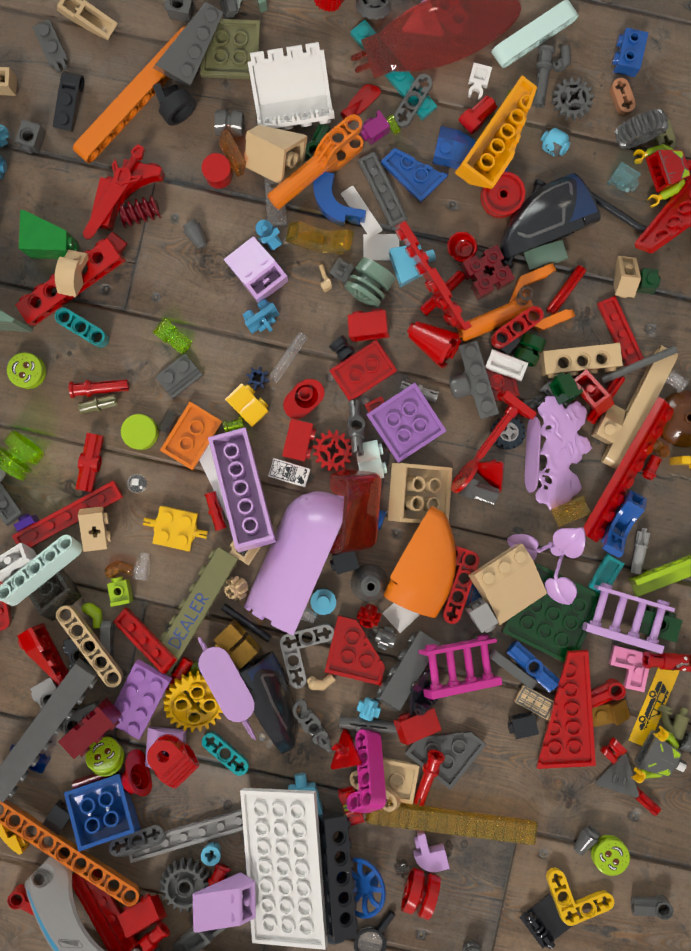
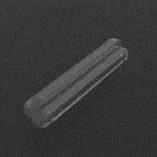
[269,332,307,383]

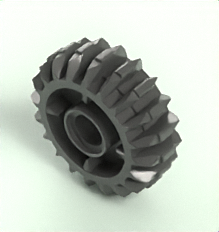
[615,109,669,149]
[160,857,210,913]

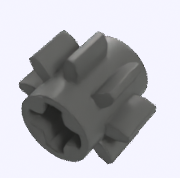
[374,625,397,650]

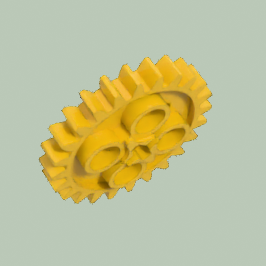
[163,671,223,732]

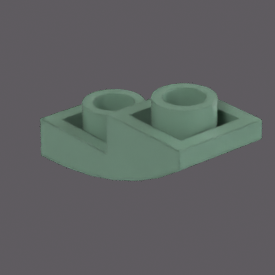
[524,240,569,271]

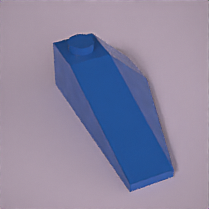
[432,126,510,172]

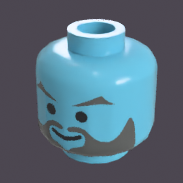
[541,128,571,157]

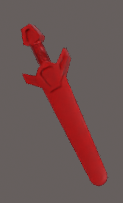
[83,144,145,239]

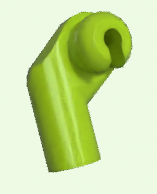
[81,603,102,628]

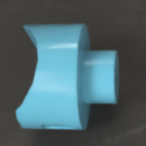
[311,588,336,615]

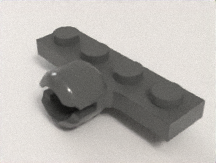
[449,341,499,420]

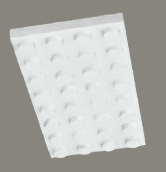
[240,788,328,950]

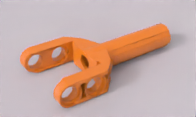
[267,114,364,210]
[457,263,576,342]

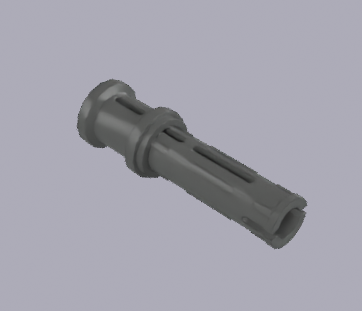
[532,45,555,108]

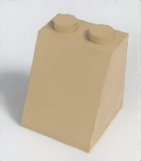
[244,125,307,184]

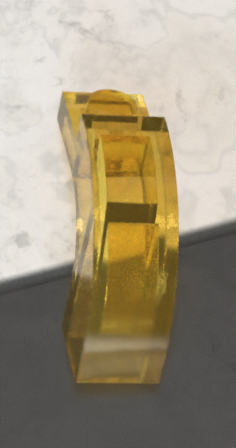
[285,221,354,254]

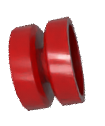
[480,171,526,219]
[401,867,441,920]

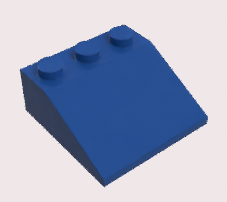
[64,774,141,851]

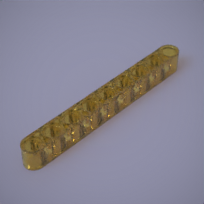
[365,802,538,845]

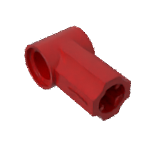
[458,95,498,135]
[591,678,626,709]
[7,884,34,916]

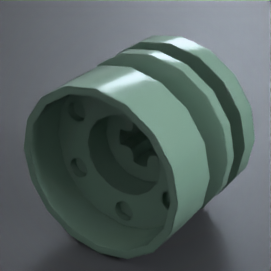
[344,257,396,308]

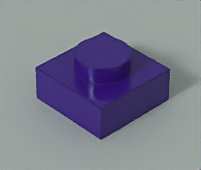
[13,514,40,531]

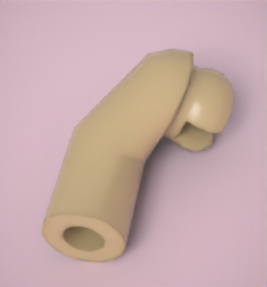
[306,673,336,691]

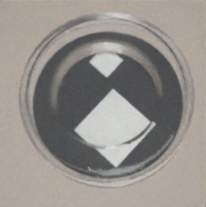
[127,474,147,493]

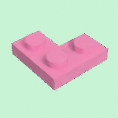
[609,645,649,692]

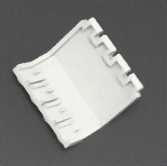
[248,42,335,130]

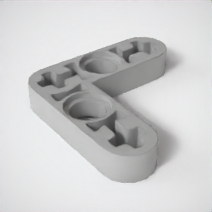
[280,623,334,689]

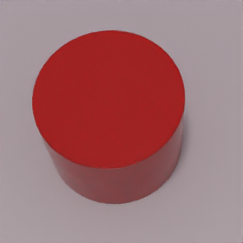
[202,153,233,189]

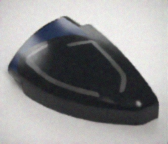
[500,173,601,260]
[238,651,296,754]

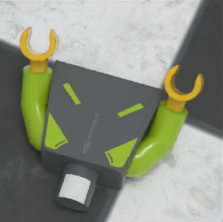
[631,726,687,783]

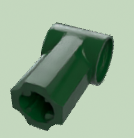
[305,124,332,161]

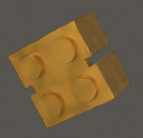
[214,620,261,669]

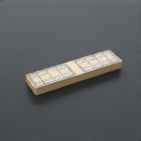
[514,684,554,720]

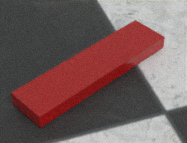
[596,295,644,366]
[113,607,177,674]

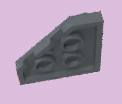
[405,731,487,790]

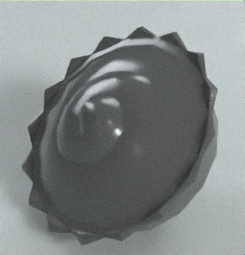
[355,0,392,20]

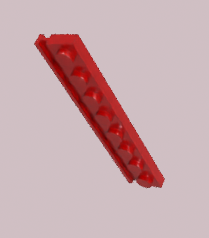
[583,397,674,542]
[72,865,143,951]

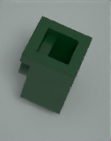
[636,268,661,294]
[549,372,583,405]

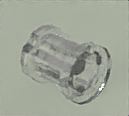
[665,368,690,393]

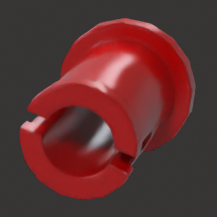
[641,455,662,481]

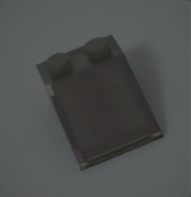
[29,568,82,621]

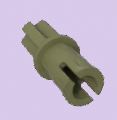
[78,395,118,414]

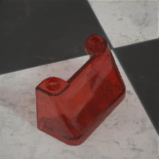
[329,469,382,554]

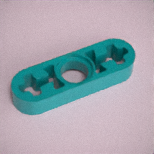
[202,731,249,776]

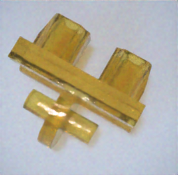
[550,496,591,527]

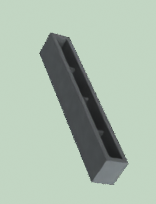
[0,658,98,803]

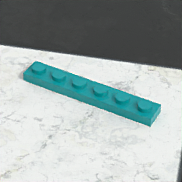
[350,20,437,120]

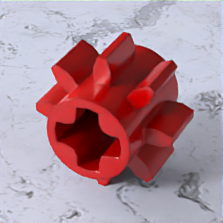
[356,604,382,628]

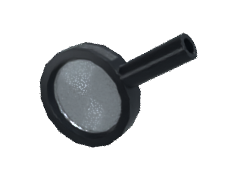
[354,910,396,951]

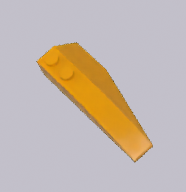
[455,75,537,189]

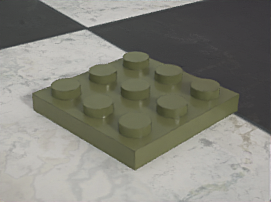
[200,19,261,80]

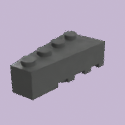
[153,2,223,88]
[374,631,439,711]

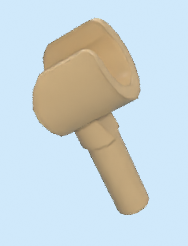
[319,264,332,292]

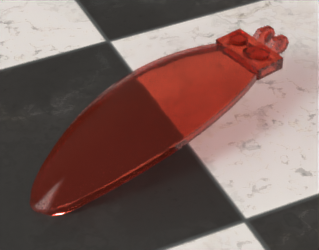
[351,0,521,79]

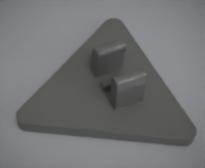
[596,754,639,798]

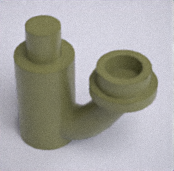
[658,704,690,740]

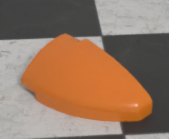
[383,506,456,618]

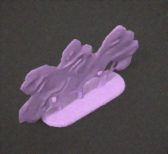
[524,396,592,511]
[198,637,256,741]

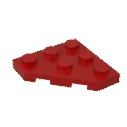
[324,615,385,686]

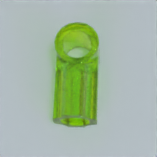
[152,318,193,355]

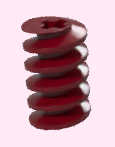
[119,195,162,228]

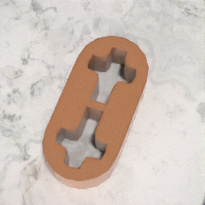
[610,78,636,116]

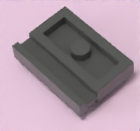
[156,353,203,399]

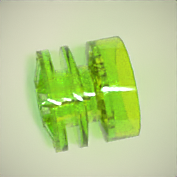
[0,430,45,481]

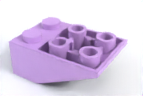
[224,236,288,303]
[193,872,256,933]

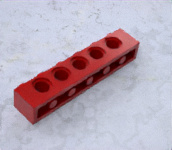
[15,238,126,326]

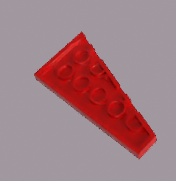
[634,175,691,254]
[395,221,472,331]
[536,650,596,769]

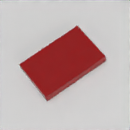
[329,339,397,401]

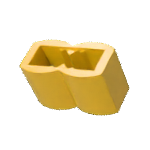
[225,383,269,428]

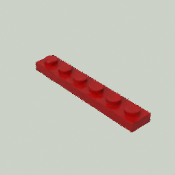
[12,481,124,548]

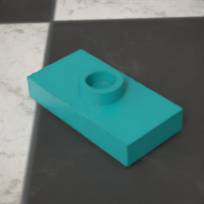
[587,554,625,594]

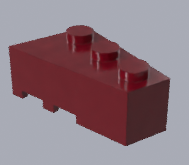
[58,697,122,759]

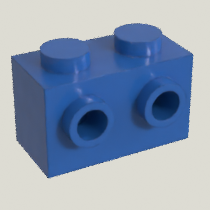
[612,27,649,77]

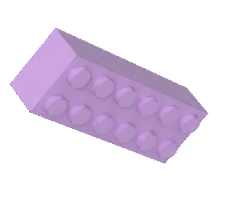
[208,428,276,552]

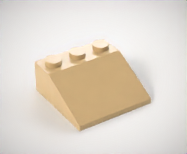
[388,463,452,523]
[468,544,547,625]

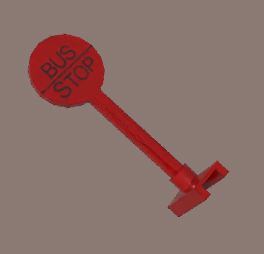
[451,390,537,493]

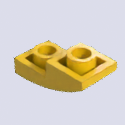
[0,824,29,855]

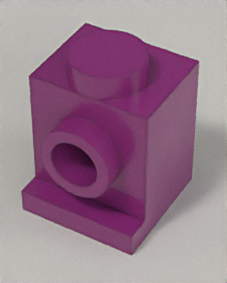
[360,110,390,145]

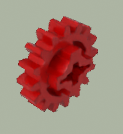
[312,430,352,471]

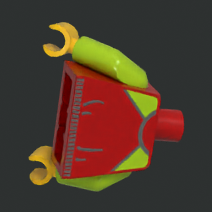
[633,144,691,208]

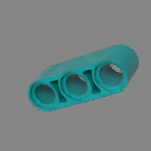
[55,308,109,348]

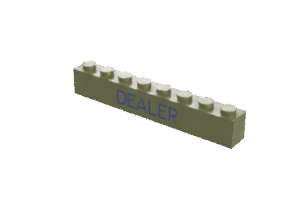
[149,546,239,677]

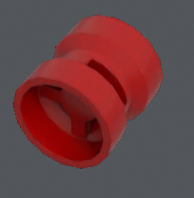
[600,737,627,765]

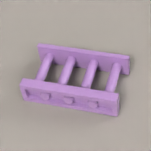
[582,582,675,654]

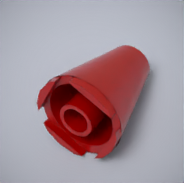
[407,321,462,369]

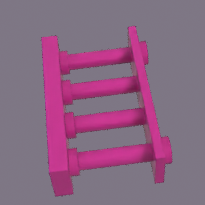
[418,634,502,700]

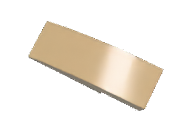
[57,0,118,40]

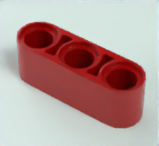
[491,306,544,349]

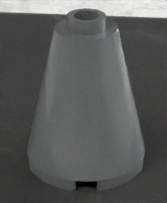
[351,564,389,602]

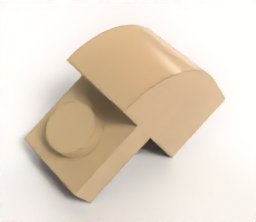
[55,250,88,297]

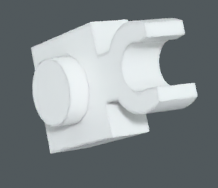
[468,63,492,100]

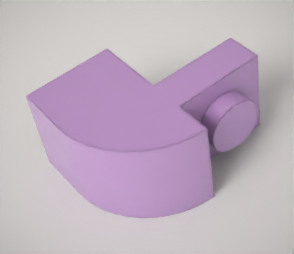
[413,828,450,872]

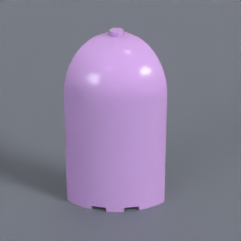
[244,491,351,635]

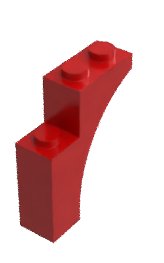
[90,159,165,231]

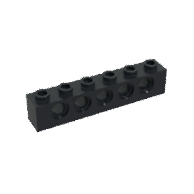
[318,811,359,943]

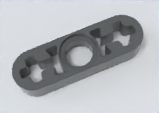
[394,74,433,128]
[100,621,114,677]
[489,648,538,690]
[109,825,166,858]

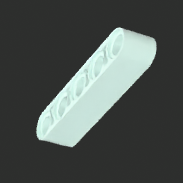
[491,0,579,68]
[0,535,83,606]

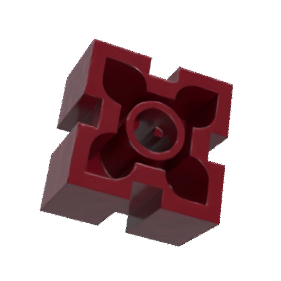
[460,245,515,300]

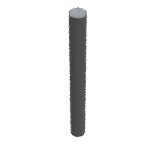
[601,346,678,384]

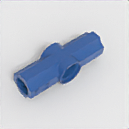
[506,640,560,692]

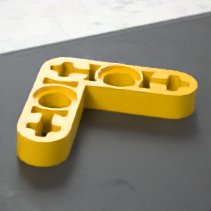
[546,867,614,926]

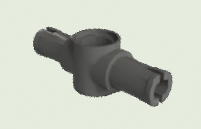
[347,400,365,457]

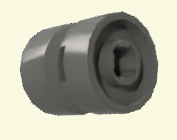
[214,109,244,137]

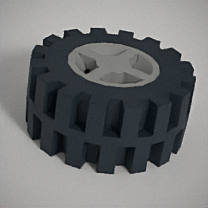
[490,416,526,450]

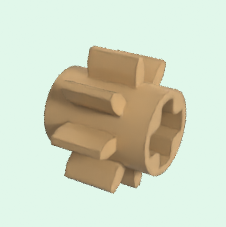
[224,576,248,601]

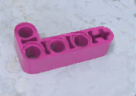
[347,729,386,813]

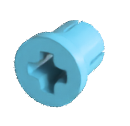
[201,842,221,866]

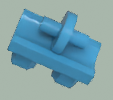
[255,220,283,250]
[243,299,280,334]

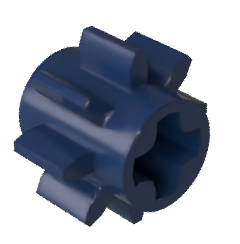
[246,366,270,390]

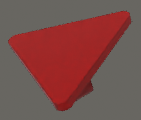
[476,459,504,492]
[331,729,362,770]

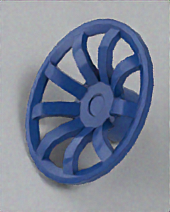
[337,857,386,919]

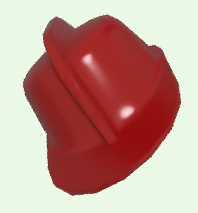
[283,379,325,419]
[121,749,153,796]

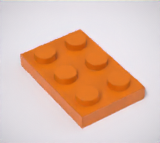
[160,402,223,470]

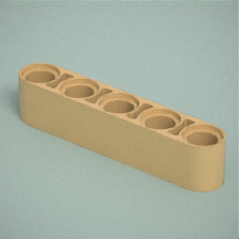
[56,605,123,687]

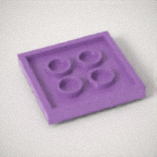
[366,383,446,463]

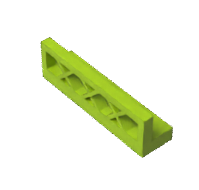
[628,554,691,597]

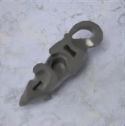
[292,699,333,753]

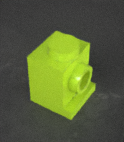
[107,576,134,607]

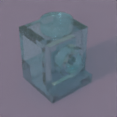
[606,162,641,193]

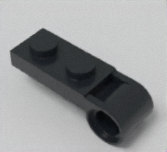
[52,71,85,132]

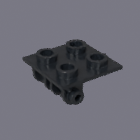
[409,670,440,716]
[519,894,574,949]

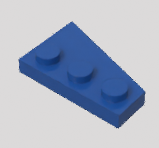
[381,148,448,204]

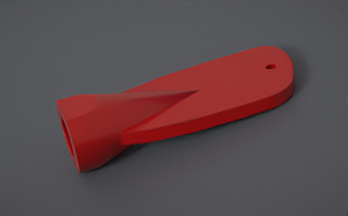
[340,84,381,124]

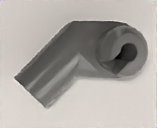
[553,45,571,73]

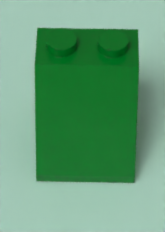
[19,210,80,259]

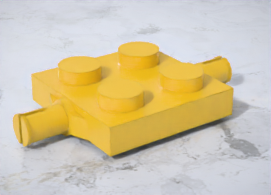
[143,505,208,552]

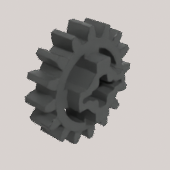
[551,77,594,121]

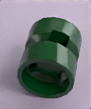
[513,332,546,367]

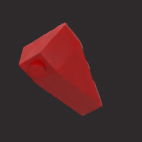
[17,623,69,685]

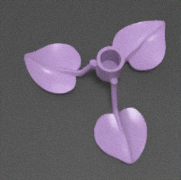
[507,527,586,605]

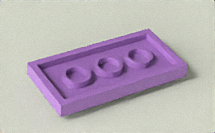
[114,659,172,740]

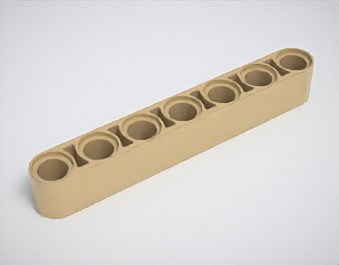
[601,345,678,469]

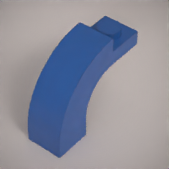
[313,172,366,227]
[601,490,647,558]

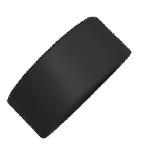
[159,89,197,126]

